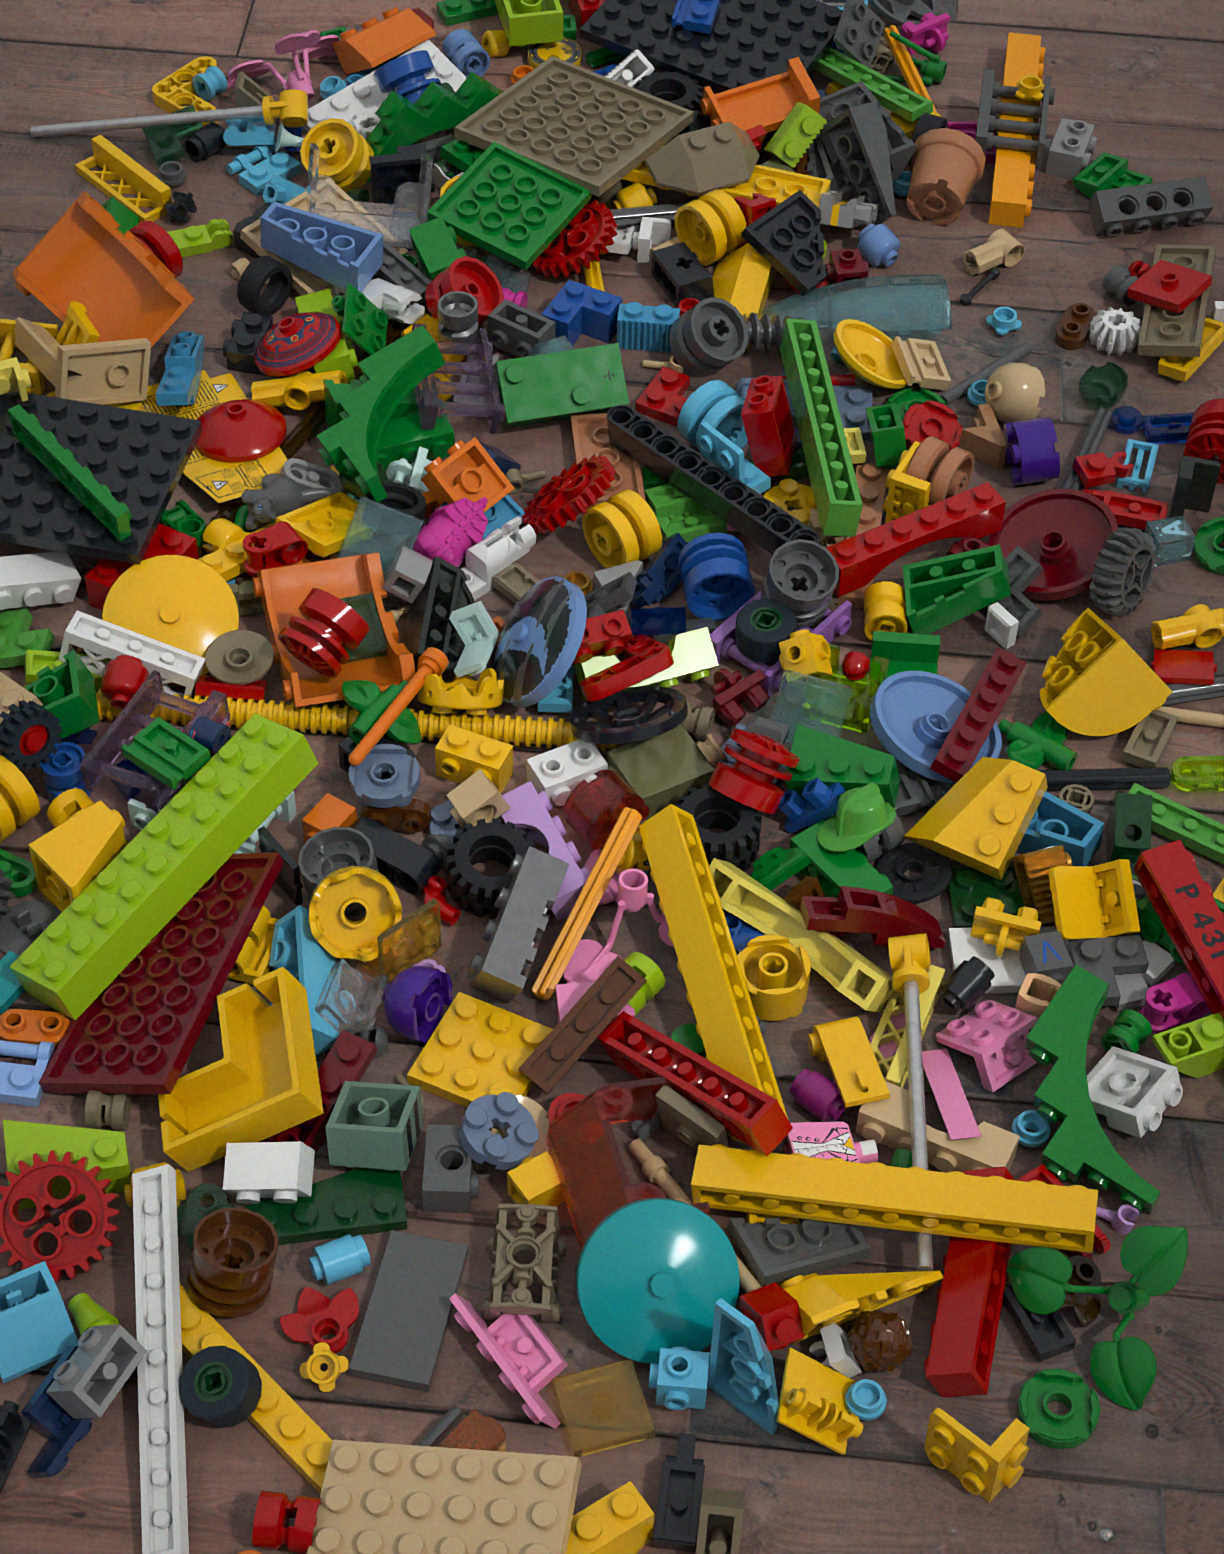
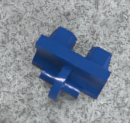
[778,777,845,834]

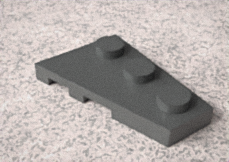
[727,1218,871,1287]

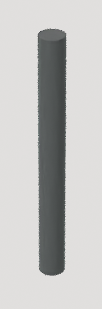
[940,343,1031,405]

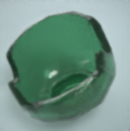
[1078,361,1128,409]

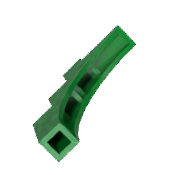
[366,72,504,182]
[316,325,446,503]
[1026,964,1160,1214]

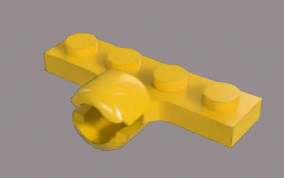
[198,518,275,582]

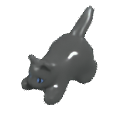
[241,473,332,531]

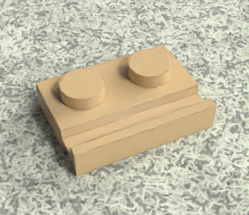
[891,336,952,390]

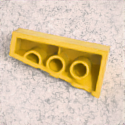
[566,1481,655,1554]

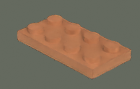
[571,413,645,510]

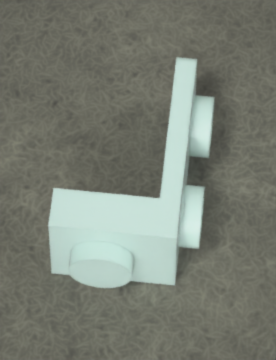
[449,601,500,678]

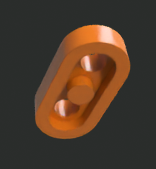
[0,1009,70,1051]

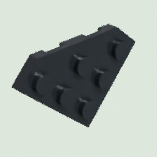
[741,190,827,296]

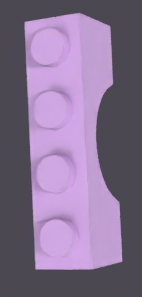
[501,781,590,921]

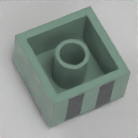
[326,1081,424,1171]

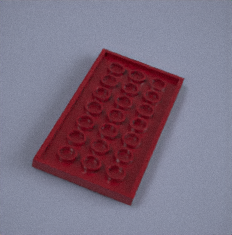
[39,852,284,1094]

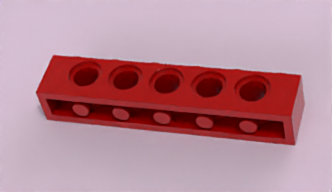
[598,1011,793,1157]

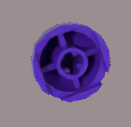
[382,966,453,1043]

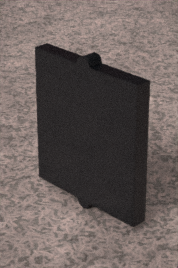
[258,826,303,906]

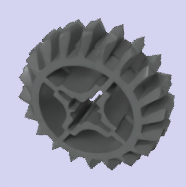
[1089,527,1157,617]

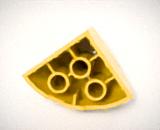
[1040,608,1173,736]

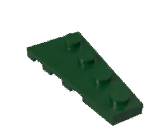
[245,1168,408,1245]

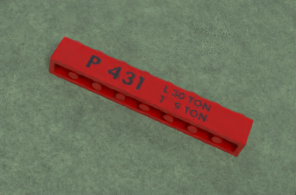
[1133,840,1224,1019]

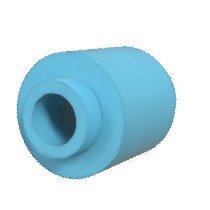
[308,1234,371,1286]

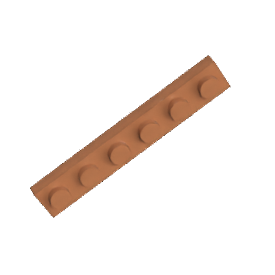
[837,463,888,608]

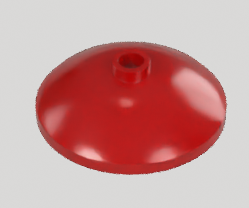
[195,399,287,463]

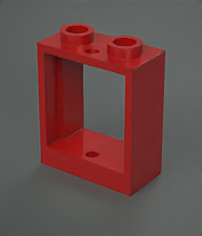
[741,375,798,477]

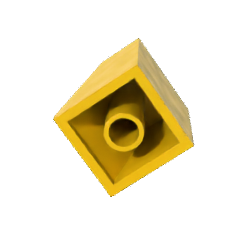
[28,800,128,912]

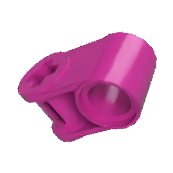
[1139,972,1210,1034]

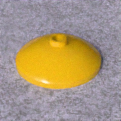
[833,319,907,389]

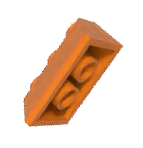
[332,7,436,75]

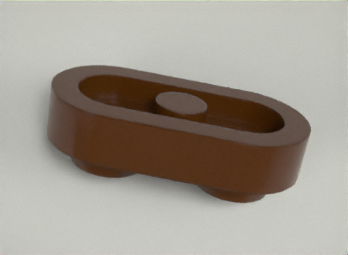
[1055,303,1096,350]
[360,799,431,833]

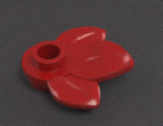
[279,1286,359,1354]

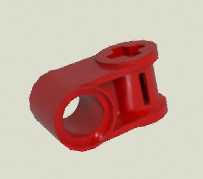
[243,521,308,577]

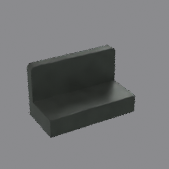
[1168,455,1221,526]

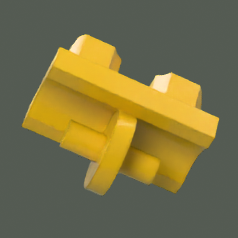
[970,897,1042,958]

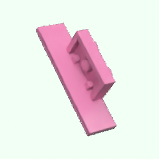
[449,1293,568,1429]

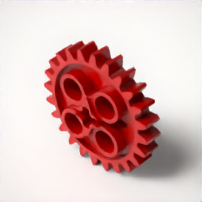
[531,200,618,279]
[521,455,616,535]
[0,1150,121,1282]

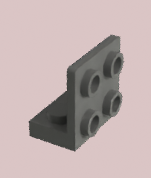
[833,0,885,68]

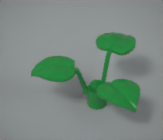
[1007,1225,1188,1410]

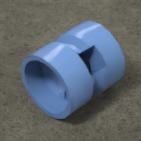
[442,29,490,78]

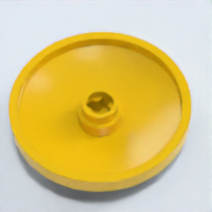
[102,555,239,687]

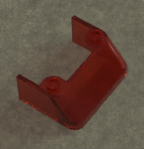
[546,1077,710,1249]

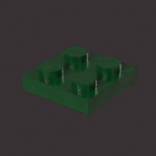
[946,867,1024,928]

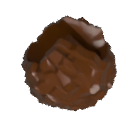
[847,1310,914,1373]

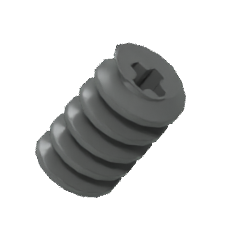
[743,312,805,354]

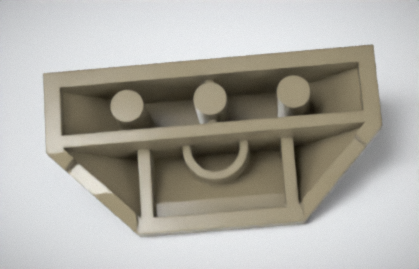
[645,122,760,196]

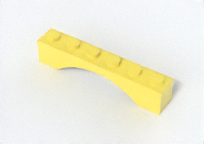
[709,858,895,1013]

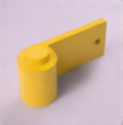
[807,1016,890,1108]

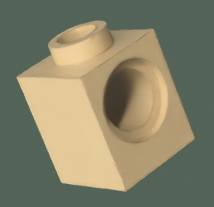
[446,769,511,827]

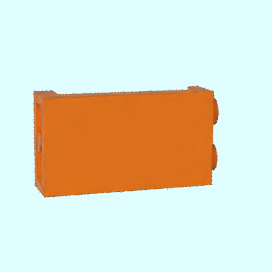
[700,57,821,133]

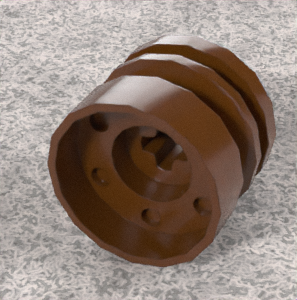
[186,1207,279,1318]

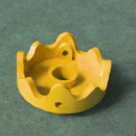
[417,668,504,715]
[309,866,402,962]

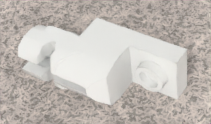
[334,278,425,324]
[461,516,536,601]

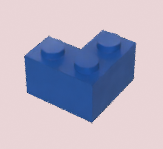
[541,280,623,351]

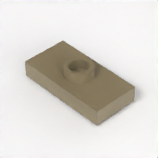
[492,562,540,604]

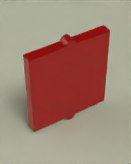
[1150,649,1217,685]

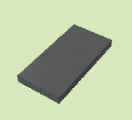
[349,1230,469,1392]

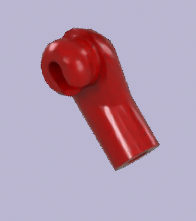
[422,876,461,926]

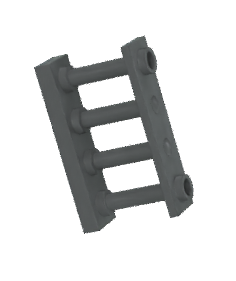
[975,69,1055,167]

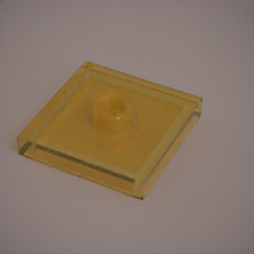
[552,1359,655,1457]

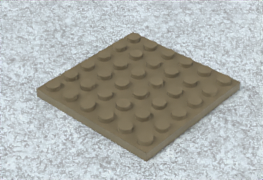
[454,56,694,197]

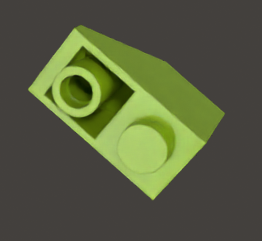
[1152,1012,1224,1078]

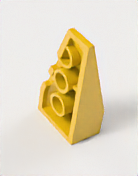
[712,243,776,350]
[781,1271,943,1344]

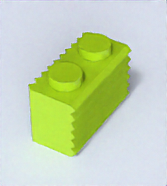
[764,102,827,168]

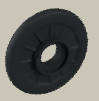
[875,842,953,904]

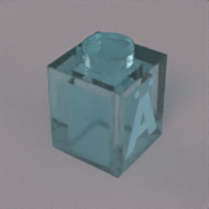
[1145,515,1196,567]

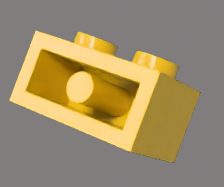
[435,724,513,793]

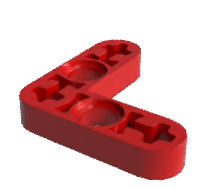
[580,634,674,702]

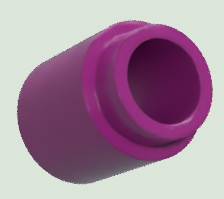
[790,1069,847,1122]

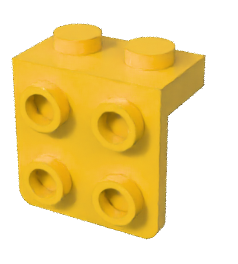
[1049,859,1140,940]
[924,1408,1030,1503]

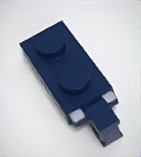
[631,533,687,610]

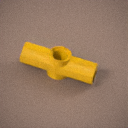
[251,370,348,410]
[1150,604,1224,650]

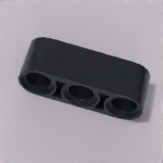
[350,816,441,895]

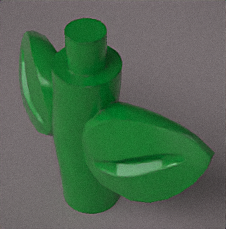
[341,680,421,745]
[998,711,1078,770]

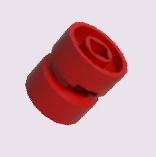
[252,1490,321,1554]

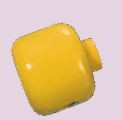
[481,30,511,58]

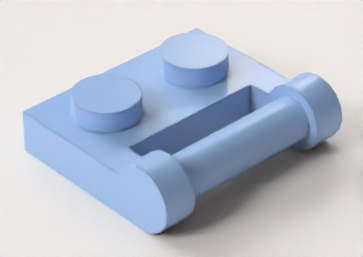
[0,1040,55,1107]

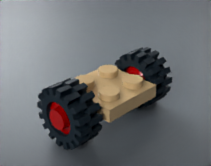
[0,672,62,770]

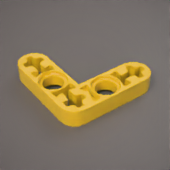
[152,56,218,129]

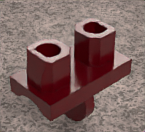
[710,668,770,728]

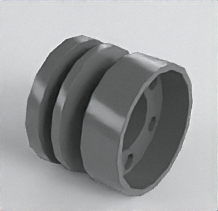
[760,539,839,629]
[298,827,379,921]

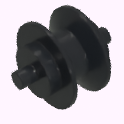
[165,192,197,223]

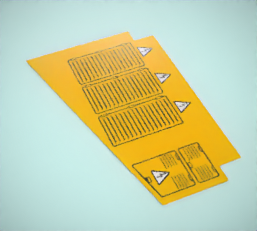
[104,370,288,503]

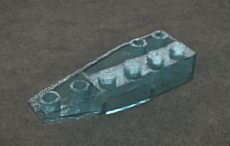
[763,274,952,334]

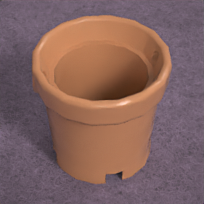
[906,128,986,226]

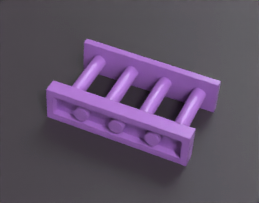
[710,590,852,697]

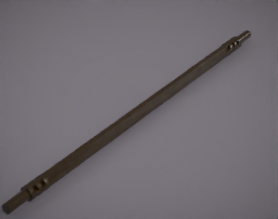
[197,301,427,558]

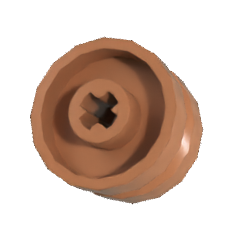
[906,436,974,506]

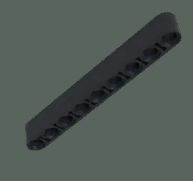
[607,405,820,555]

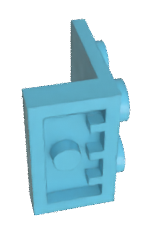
[698,421,771,493]

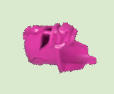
[412,497,488,568]

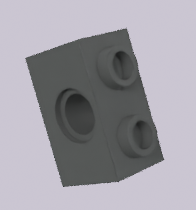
[422,1124,480,1213]

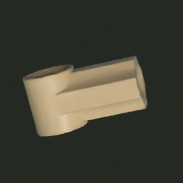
[963,229,1025,276]

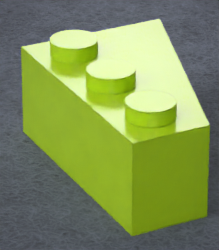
[2,1119,132,1210]

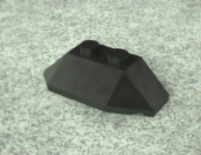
[402,556,475,671]

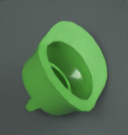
[817,783,896,852]

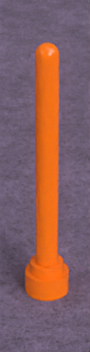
[348,647,449,766]

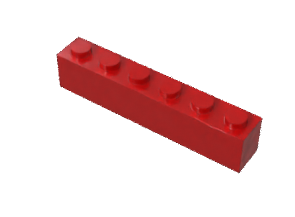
[924,1166,1014,1397]

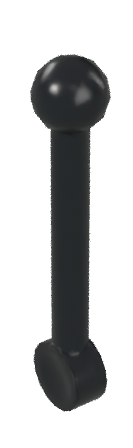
[960,267,1000,306]

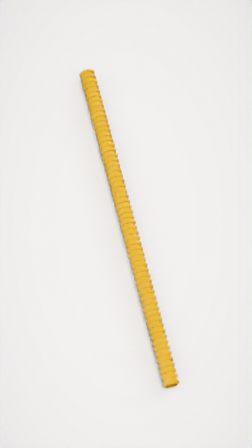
[19,684,619,752]

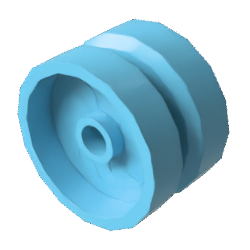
[677,380,748,451]

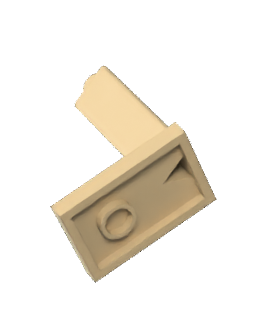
[14,317,151,405]

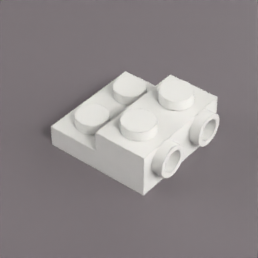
[1087,1046,1183,1138]

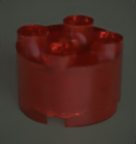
[563,769,650,851]

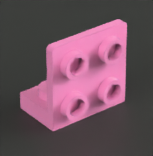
[936,1000,1038,1092]

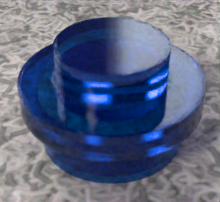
[1111,406,1143,434]

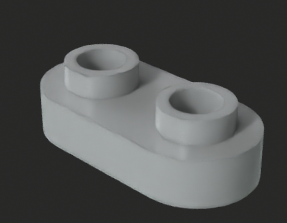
[279,458,343,495]

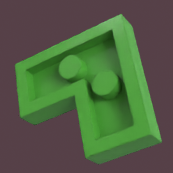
[0,609,55,669]

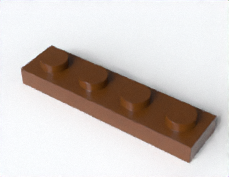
[518,956,647,1096]

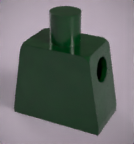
[1106,792,1152,876]

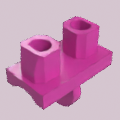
[900,12,951,56]

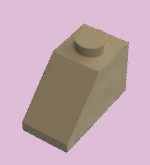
[696,1488,745,1554]

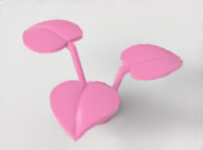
[226,30,340,101]
[563,847,674,982]

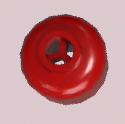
[101,655,149,709]

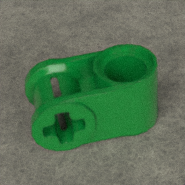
[159,500,206,556]

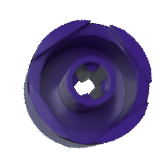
[1004,417,1060,486]

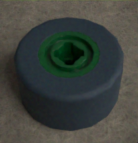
[736,598,797,663]
[179,1346,262,1428]

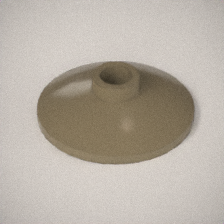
[205,630,274,685]

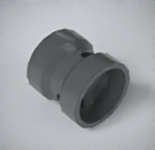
[1102,265,1139,306]

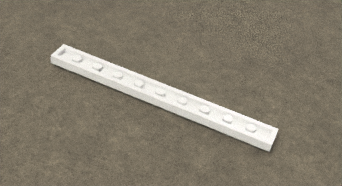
[132,1164,189,1554]

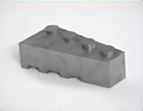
[467,846,569,1003]

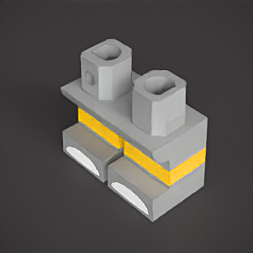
[819,190,879,228]

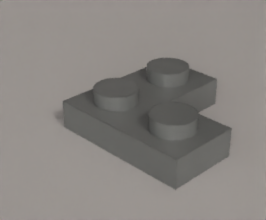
[987,545,1044,637]
[584,572,637,618]
[1067,935,1149,1007]

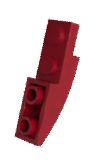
[800,886,946,948]
[269,1030,378,1153]

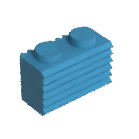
[617,302,680,353]

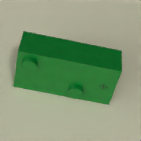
[492,343,629,429]

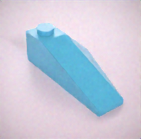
[707,1298,779,1435]

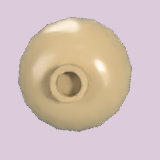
[985,362,1046,423]

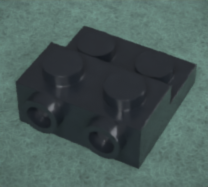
[369,144,435,211]
[223,312,289,378]

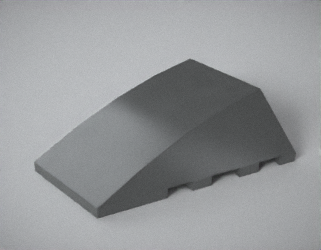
[807,81,917,201]

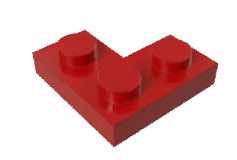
[635,366,690,427]

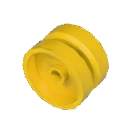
[300,118,374,193]
[675,189,747,266]
[582,489,662,569]
[0,755,40,844]

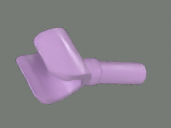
[1096,1204,1139,1235]

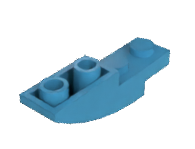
[156,331,205,406]

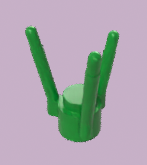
[885,31,947,86]

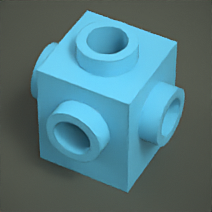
[649,1347,710,1411]

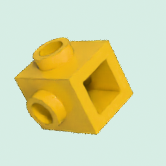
[779,629,833,685]

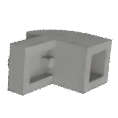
[382,545,433,604]

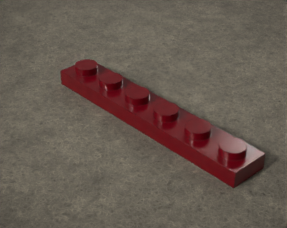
[929,647,1027,783]

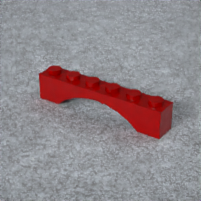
[826,482,1006,597]

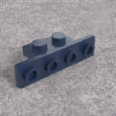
[20,1338,137,1478]

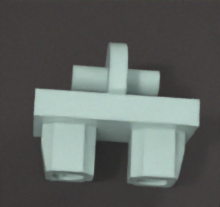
[386,446,432,494]

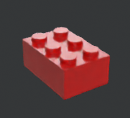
[85,523,199,611]

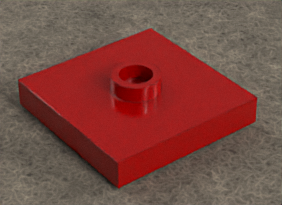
[1128,260,1212,314]

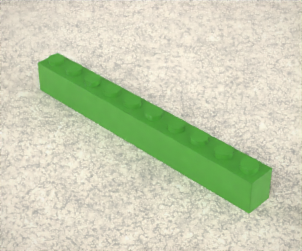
[780,318,863,537]

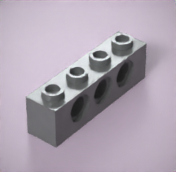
[1088,176,1213,237]

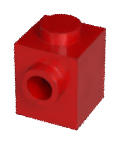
[739,1282,804,1352]

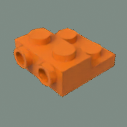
[421,437,515,512]

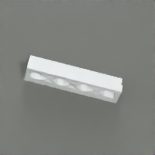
[59,611,206,698]

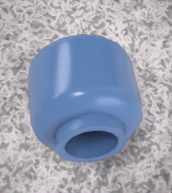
[857,224,901,268]

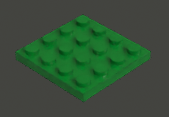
[427,142,592,270]

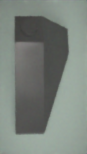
[820,101,896,225]

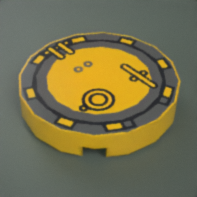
[528,37,582,69]

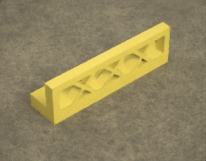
[863,965,945,1092]

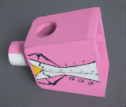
[782,1122,878,1164]

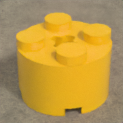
[737,934,811,1021]

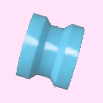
[192,66,228,101]

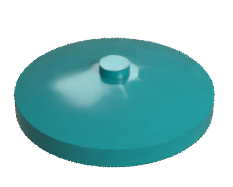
[576,1198,740,1364]

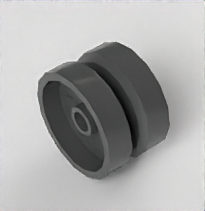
[669,297,748,376]

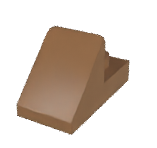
[959,403,1007,469]

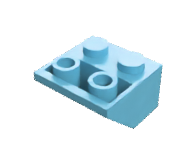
[0,1261,79,1384]

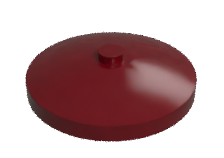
[988,489,1118,601]

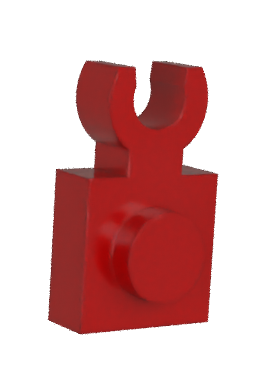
[1072,452,1134,488]

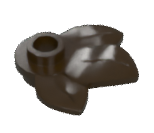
[1061,1255,1101,1327]

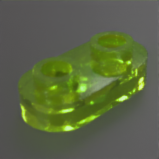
[1170,755,1224,791]

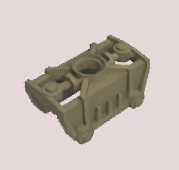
[481,1204,566,1323]

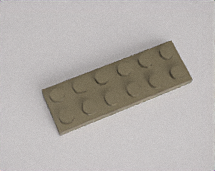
[1138,245,1216,358]

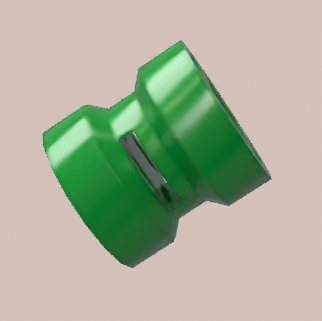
[1101,1009,1152,1054]

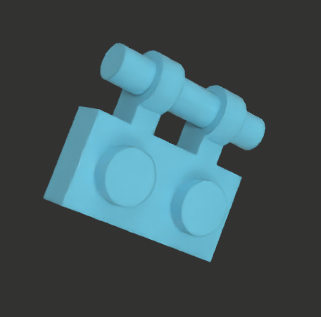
[226,145,302,197]

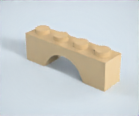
[855,1081,1020,1173]

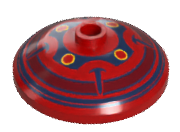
[254,311,342,377]

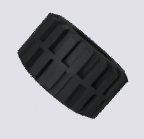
[634,71,703,137]
[675,783,762,871]
[445,818,535,918]

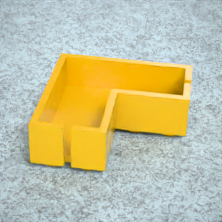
[158,967,324,1172]

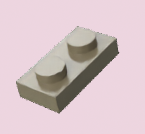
[1121,710,1178,768]

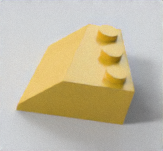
[904,757,1048,881]

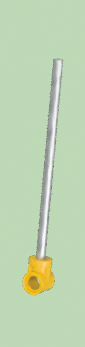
[31,89,308,138]
[888,933,933,1271]

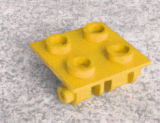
[776,1347,863,1455]

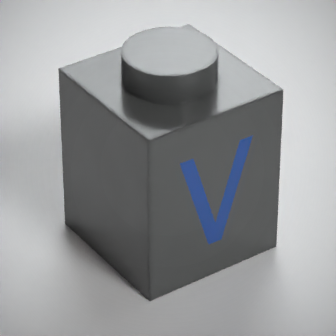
[1019,931,1074,985]

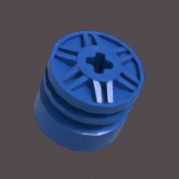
[374,50,441,103]
[678,533,755,621]

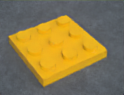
[407,992,553,1108]

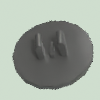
[0,901,62,956]

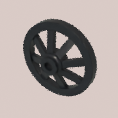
[569,685,688,744]

